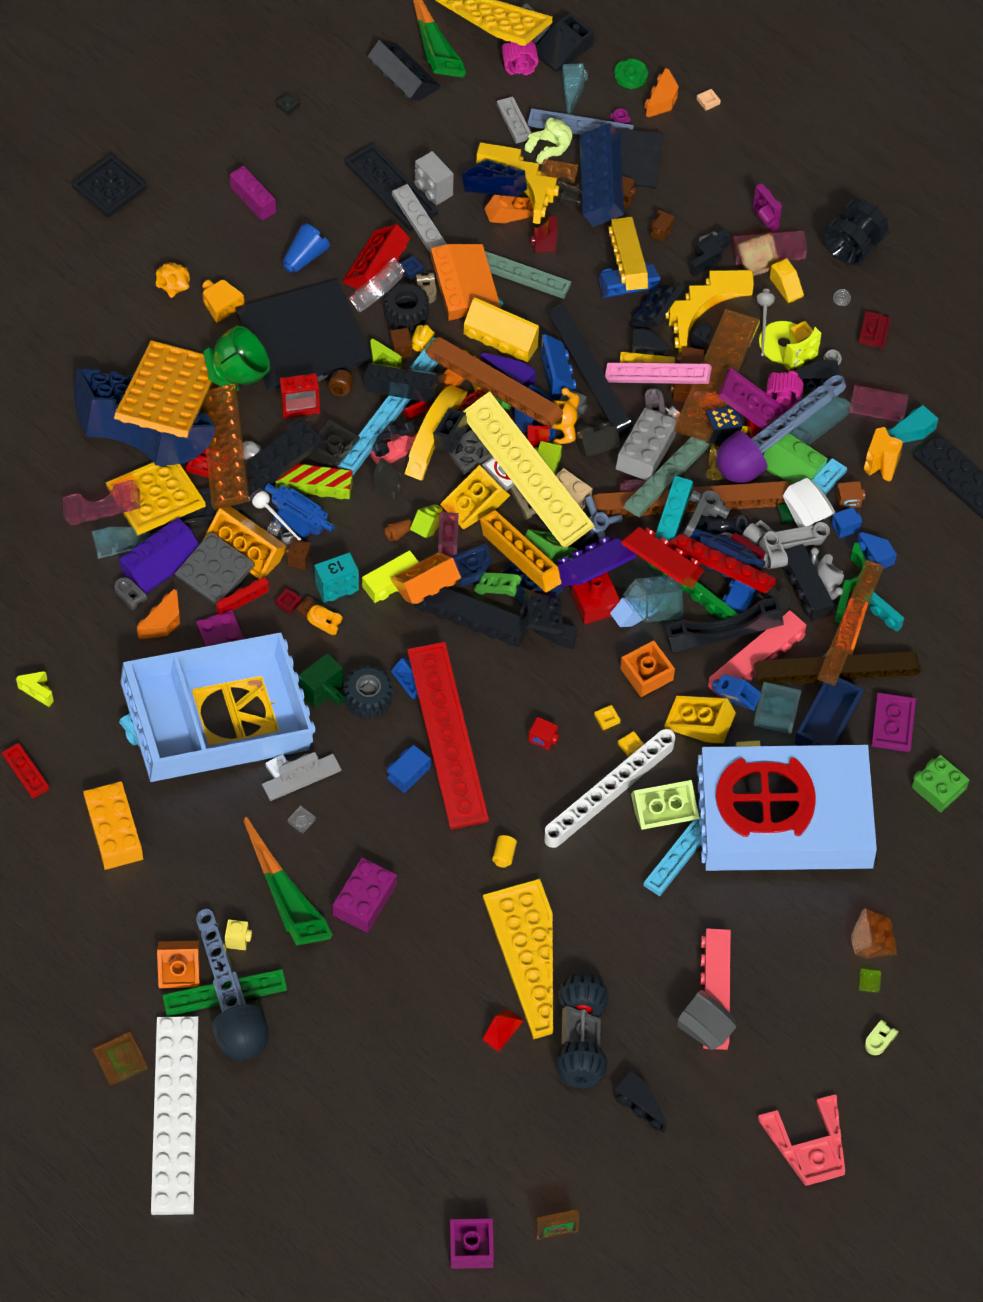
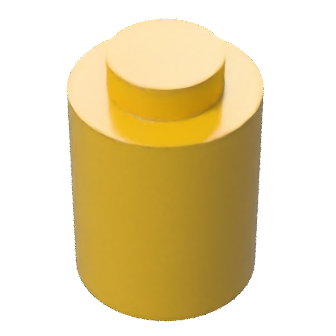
[492,835,517,868]

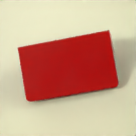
[526,425,550,449]

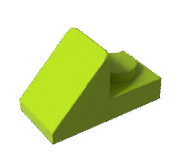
[370,338,402,366]

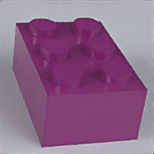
[333,858,397,933]

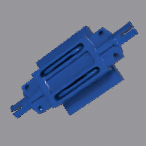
[265,483,335,540]

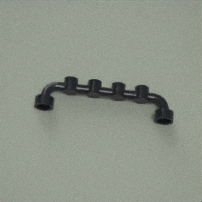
[373,420,472,457]

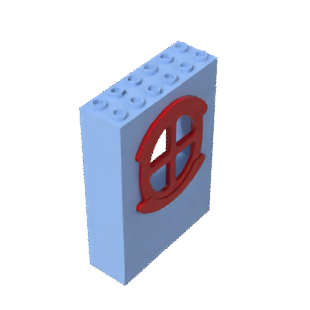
[697,745,877,871]

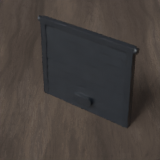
[615,128,663,190]

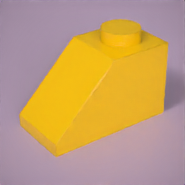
[770,258,804,303]

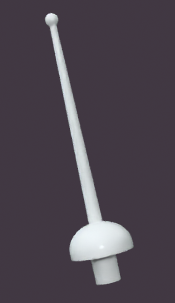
[252,491,301,541]

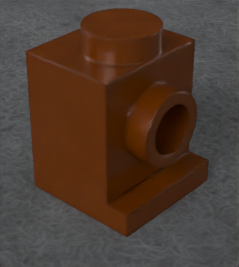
[622,176,637,207]
[650,210,675,242]

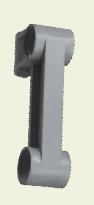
[758,522,830,569]

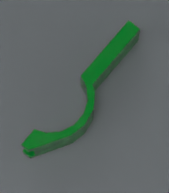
[834,542,866,624]

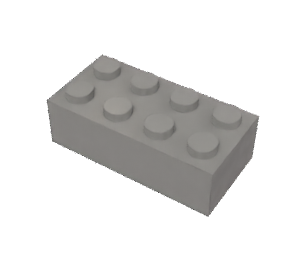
[616,408,679,481]

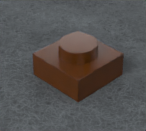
[296,596,323,621]

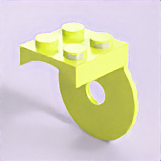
[759,321,822,371]

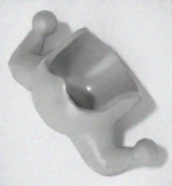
[811,548,844,600]

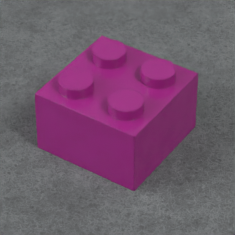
[450,1219,494,1269]

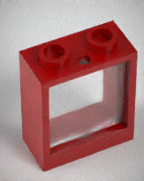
[280,373,320,418]

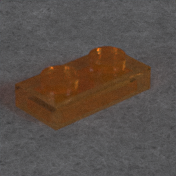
[541,159,578,183]

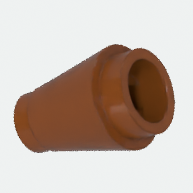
[384,519,412,541]

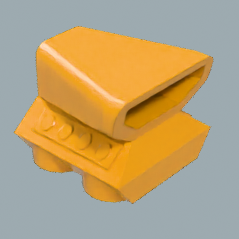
[864,427,903,481]

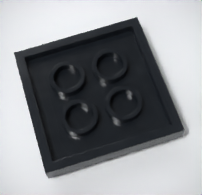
[72,154,148,218]

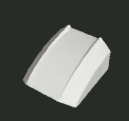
[783,478,836,528]

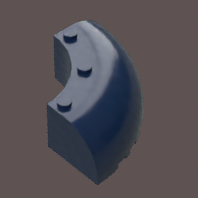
[74,369,215,466]

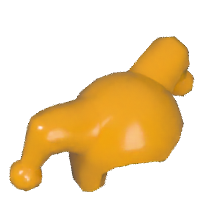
[551,388,580,445]

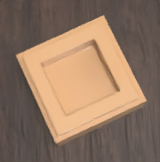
[696,89,721,111]

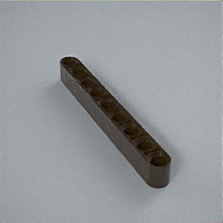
[753,652,921,686]

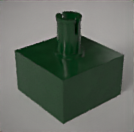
[298,653,346,710]

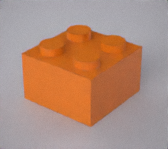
[620,640,675,697]

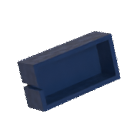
[794,673,864,746]

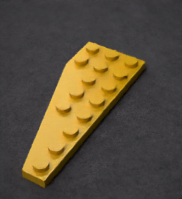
[435,0,552,46]
[483,879,553,1039]

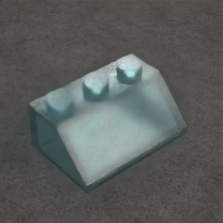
[623,575,683,622]

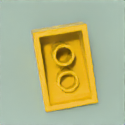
[440,465,510,529]
[664,696,736,744]

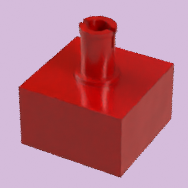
[570,572,620,625]

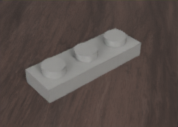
[497,96,532,144]

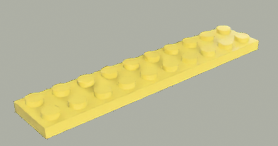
[463,391,595,547]

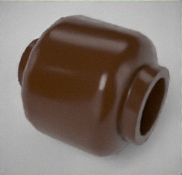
[328,369,354,397]

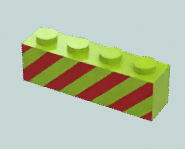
[276,464,353,499]

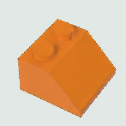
[157,941,200,988]

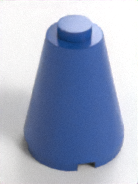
[282,223,330,273]

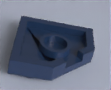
[450,543,492,586]

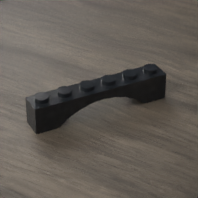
[665,597,784,653]

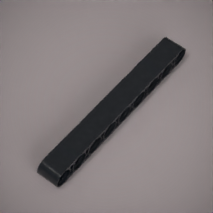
[548,303,634,435]

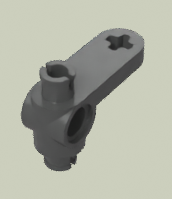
[683,489,731,538]

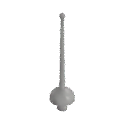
[757,289,775,356]

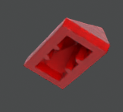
[482,1009,523,1052]

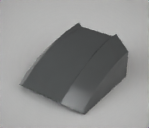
[677,990,737,1050]

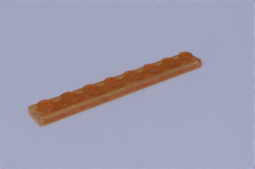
[817,560,884,686]

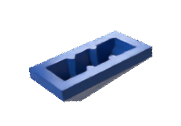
[391,658,417,699]

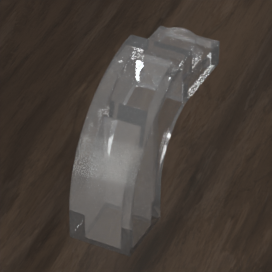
[349,258,405,312]

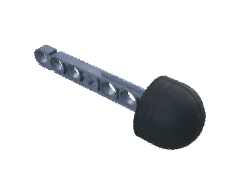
[196,909,269,1061]

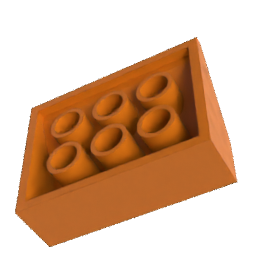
[431,244,501,321]

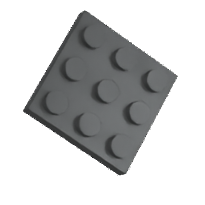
[174,532,255,605]

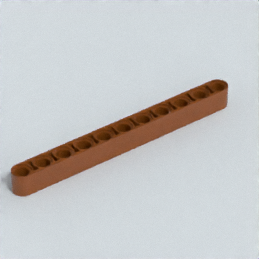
[592,481,792,517]

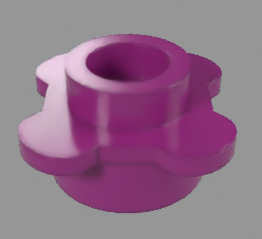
[610,108,631,124]

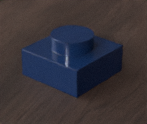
[399,256,424,280]

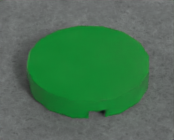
[614,58,648,89]

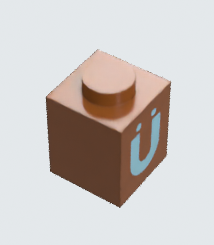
[836,481,865,509]

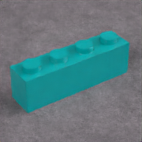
[655,476,694,542]

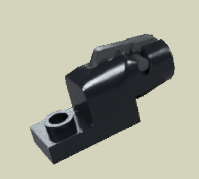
[690,228,732,277]

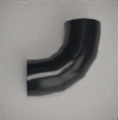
[696,515,748,535]

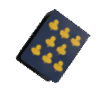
[699,407,743,444]

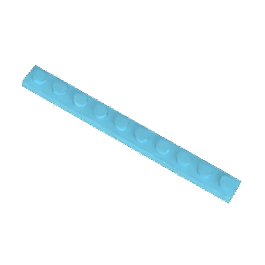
[337,337,438,475]

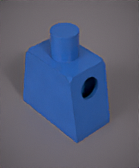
[712,674,762,711]

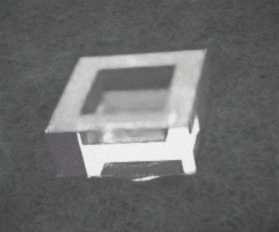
[288,806,316,834]

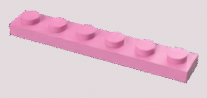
[605,363,712,384]

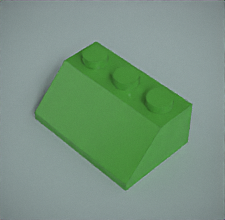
[763,433,827,484]

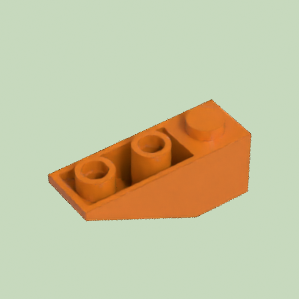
[484,195,534,224]

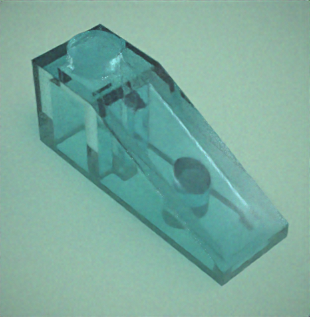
[562,63,588,115]
[92,527,151,559]

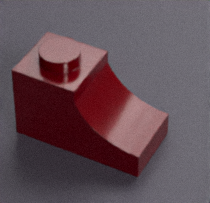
[530,216,558,253]

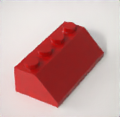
[342,224,410,293]
[621,527,704,588]

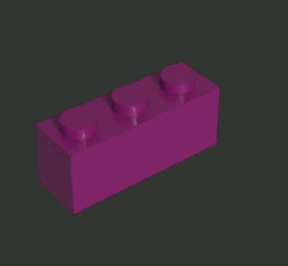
[230,166,276,221]

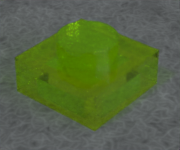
[859,969,881,993]

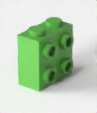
[912,755,970,812]

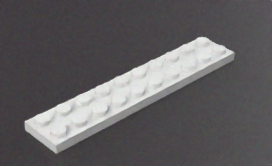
[151,1017,198,1215]

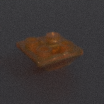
[851,909,898,958]

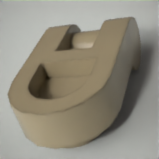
[416,272,437,303]

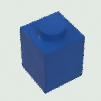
[831,507,862,539]

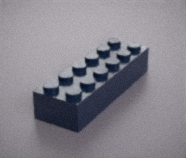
[580,123,624,227]

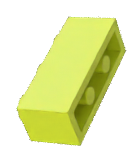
[362,551,419,603]

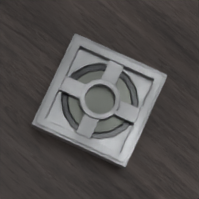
[447,430,493,474]

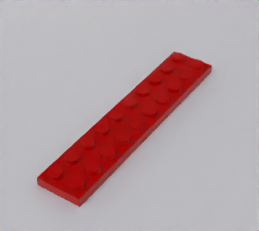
[407,642,489,830]

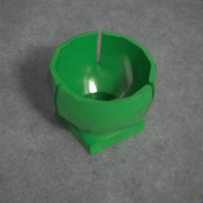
[203,325,270,393]

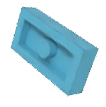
[812,458,847,495]

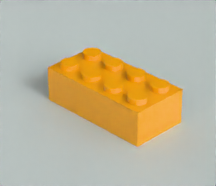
[83,781,143,870]

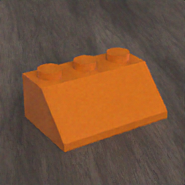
[390,552,461,604]

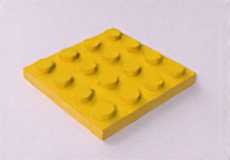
[106,462,206,536]

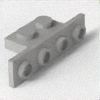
[262,752,341,801]

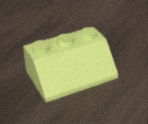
[631,780,699,830]

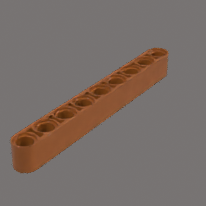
[425,337,563,428]

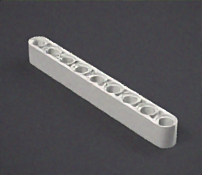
[544,729,675,848]

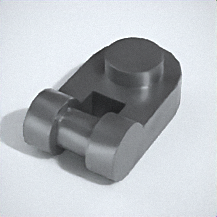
[644,388,666,415]
[114,577,148,611]

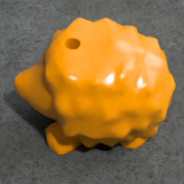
[155,263,190,298]

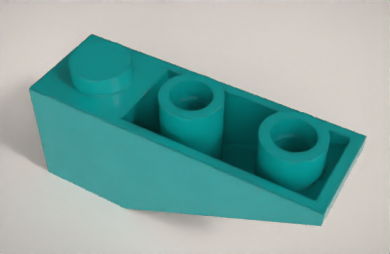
[887,405,938,443]

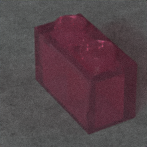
[438,512,459,556]

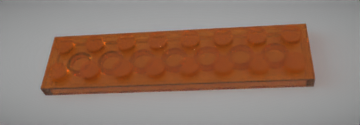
[674,309,760,442]
[201,383,250,510]

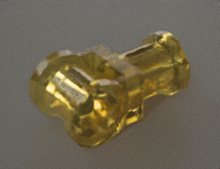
[706,443,723,480]

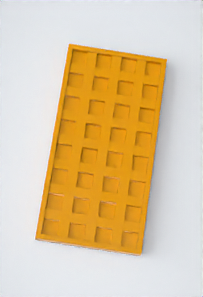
[114,340,212,438]

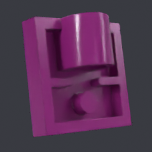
[753,183,782,232]

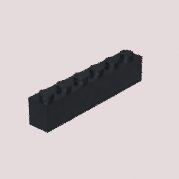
[414,587,528,647]

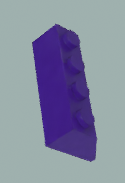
[119,517,199,594]
[555,536,636,587]

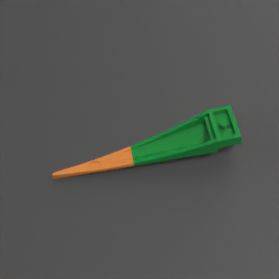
[413,0,466,77]
[244,817,333,946]

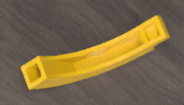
[404,385,468,480]

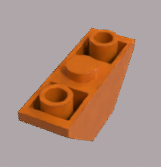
[644,68,679,117]
[137,589,180,639]

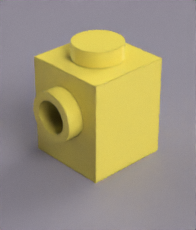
[225,920,252,950]

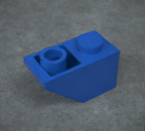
[856,532,897,572]

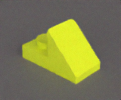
[16,672,54,707]

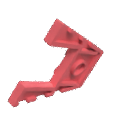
[758,1094,845,1186]

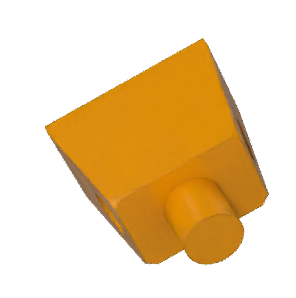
[202,280,244,323]

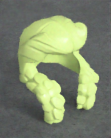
[524,118,572,164]

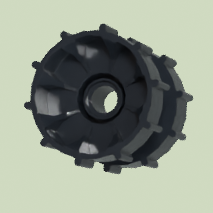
[821,198,890,267]

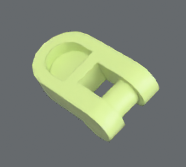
[865,1020,899,1055]

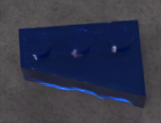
[462,158,527,197]

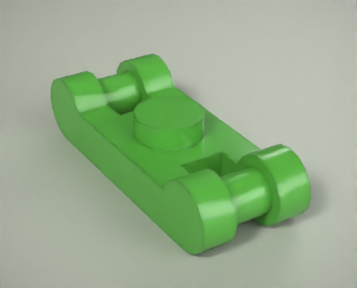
[474,573,522,596]

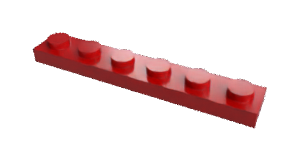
[669,533,776,593]

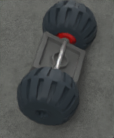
[556,973,609,1088]

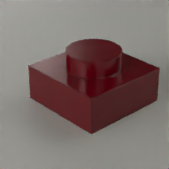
[275,588,302,614]

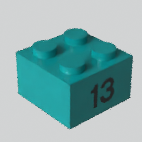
[314,553,359,602]

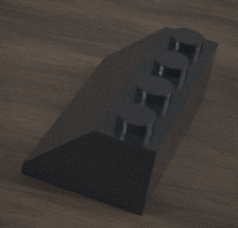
[368,40,441,101]
[363,362,447,403]

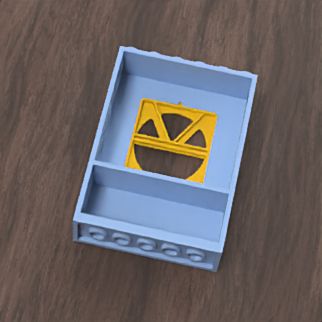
[120,633,315,782]

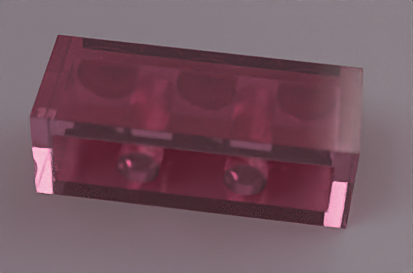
[849,385,908,421]

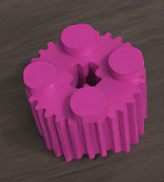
[502,41,539,76]
[766,371,804,411]

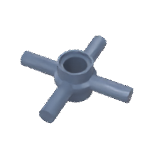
[585,496,623,539]

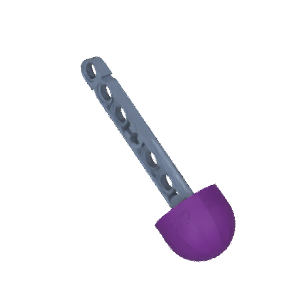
[716,375,846,483]

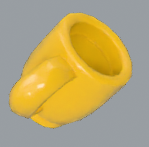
[411,325,435,352]

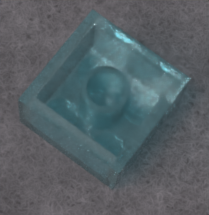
[753,682,801,734]

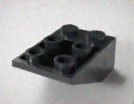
[536,13,594,72]

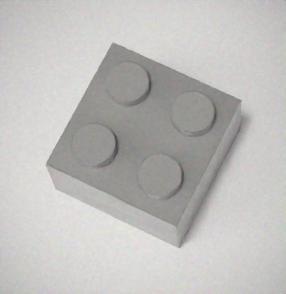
[414,151,453,205]

